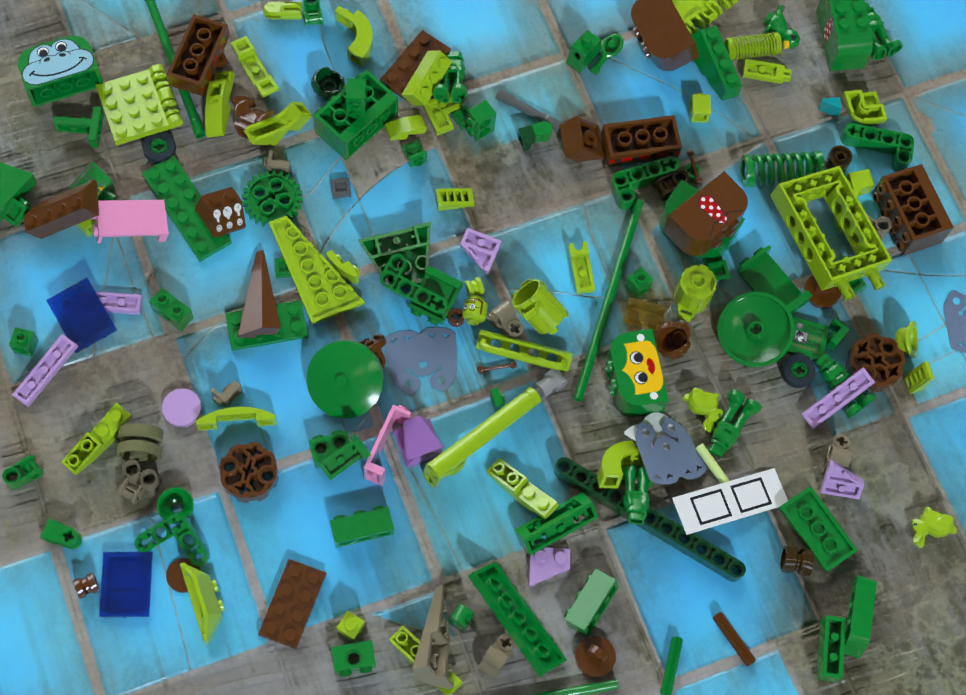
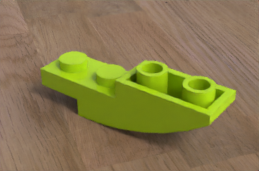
[205,71,235,138]
[61,403,133,475]
[486,458,559,520]
[389,625,463,695]

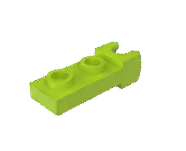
[567,241,596,294]

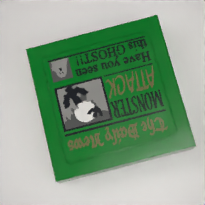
[787,316,830,361]

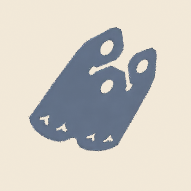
[944,291,966,352]
[384,327,457,395]
[635,417,707,485]

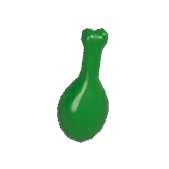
[590,34,624,75]

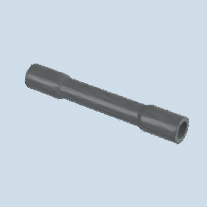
[496,89,563,133]

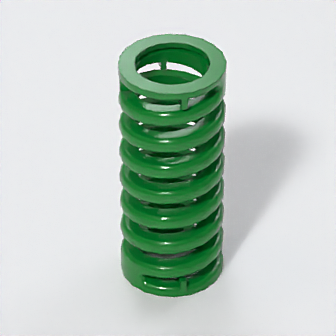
[740,151,825,187]

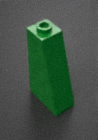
[0,162,37,222]

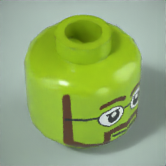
[462,296,488,325]

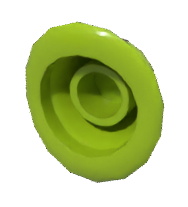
[894,321,918,359]

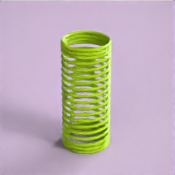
[724,32,782,61]

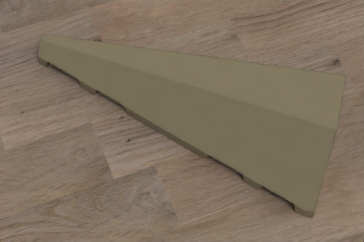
[412,585,454,689]

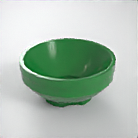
[157,487,194,524]

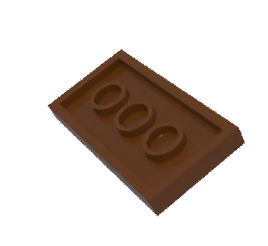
[380,30,451,103]
[258,559,327,650]

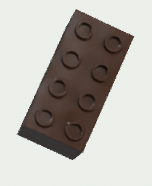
[872,164,954,255]

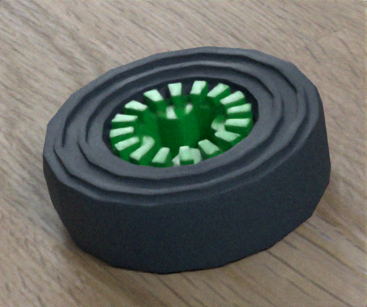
[142,131,176,164]
[781,354,816,388]

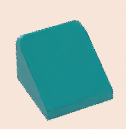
[818,97,842,117]

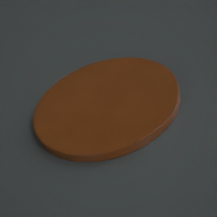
[166,558,201,593]

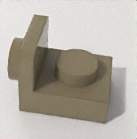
[264,150,291,176]
[210,380,243,408]

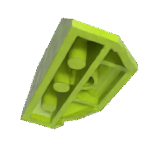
[180,563,225,645]

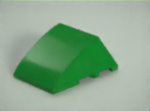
[358,222,431,287]

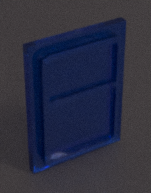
[46,278,117,353]
[99,551,153,618]

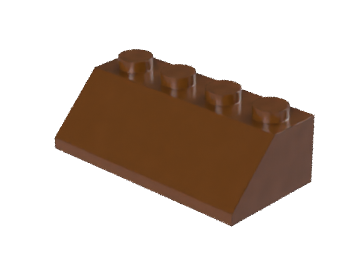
[24,180,99,239]

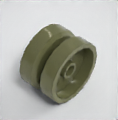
[116,423,164,463]

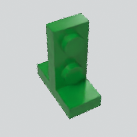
[53,106,104,148]
[318,433,371,480]

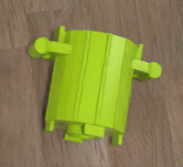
[673,264,717,323]
[512,278,569,335]

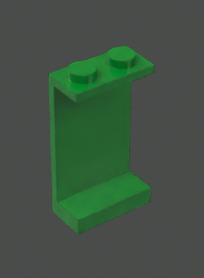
[737,245,813,314]

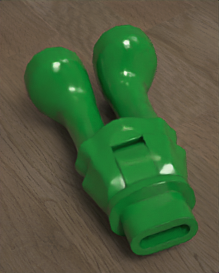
[865,2,903,60]
[433,51,467,103]
[815,354,877,418]
[708,389,762,458]
[620,465,654,525]

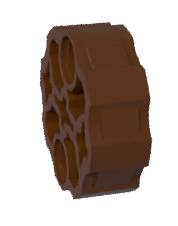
[845,334,906,392]
[219,442,279,503]

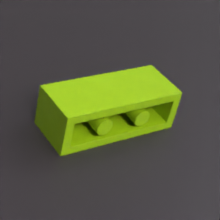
[401,51,452,106]

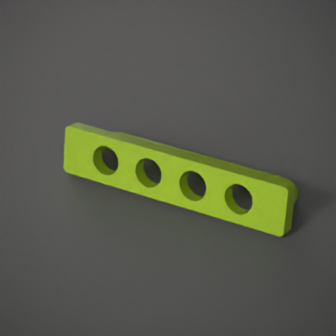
[476,330,573,372]

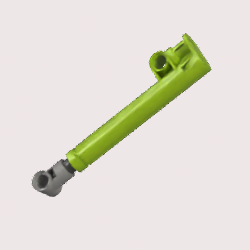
[423,369,569,488]

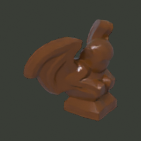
[232,96,275,139]

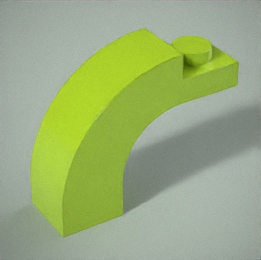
[335,6,373,67]
[597,441,644,488]

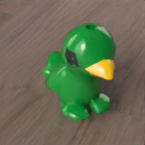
[762,4,800,49]

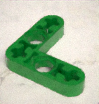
[135,512,210,566]

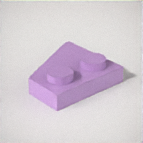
[460,228,502,274]
[820,460,864,499]
[529,548,570,587]

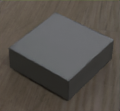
[331,178,351,199]

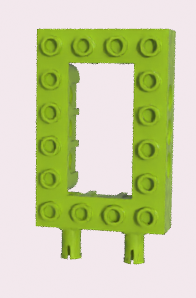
[770,166,893,301]

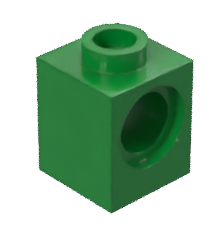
[624,267,654,299]
[9,327,39,357]

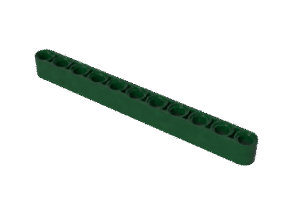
[554,457,746,582]

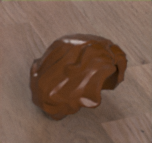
[654,321,691,360]

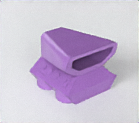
[393,416,444,467]

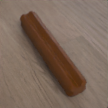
[713,612,756,667]

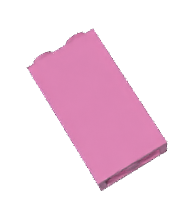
[91,200,169,244]
[364,405,411,486]

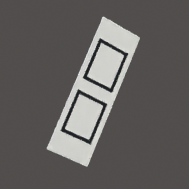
[672,468,788,535]

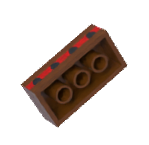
[166,14,230,96]
[601,115,682,167]

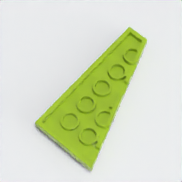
[269,216,365,325]

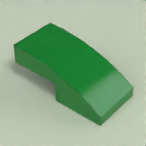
[703,256,731,281]

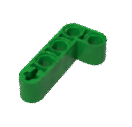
[840,123,914,172]
[610,156,680,210]
[380,254,449,316]
[844,575,877,659]

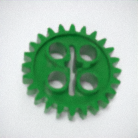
[242,170,303,227]

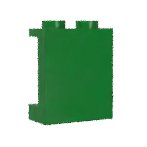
[408,265,463,326]

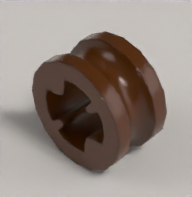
[448,308,465,327]

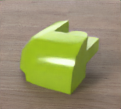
[843,90,887,125]

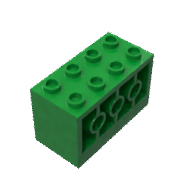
[314,70,398,160]

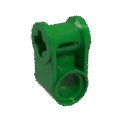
[303,0,323,27]
[2,455,44,490]
[40,519,82,550]

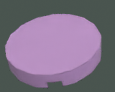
[162,388,202,427]

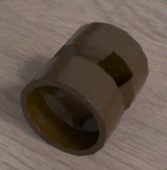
[824,145,852,173]
[780,546,814,576]

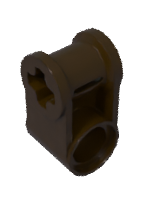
[652,169,689,201]

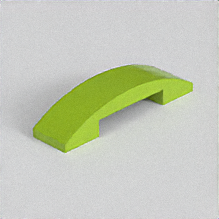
[231,36,279,98]
[196,407,277,431]

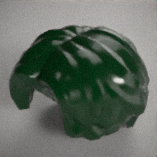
[311,67,345,100]

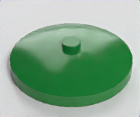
[717,292,795,368]
[306,340,384,419]

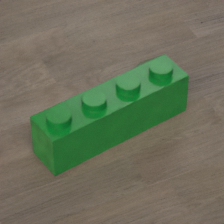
[692,26,742,101]

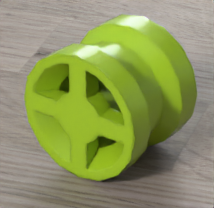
[464,277,485,298]

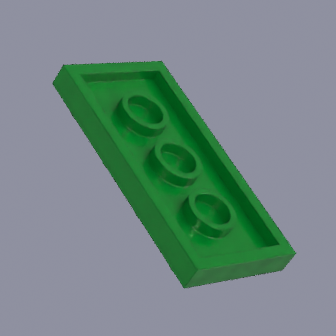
[225,300,308,351]
[778,486,858,573]

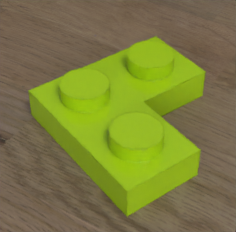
[422,92,463,136]

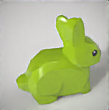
[682,388,723,433]
[911,507,957,548]

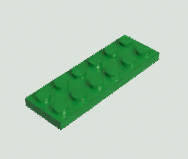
[142,155,232,262]
[468,561,567,677]

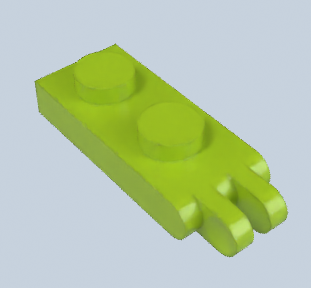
[742,59,792,84]

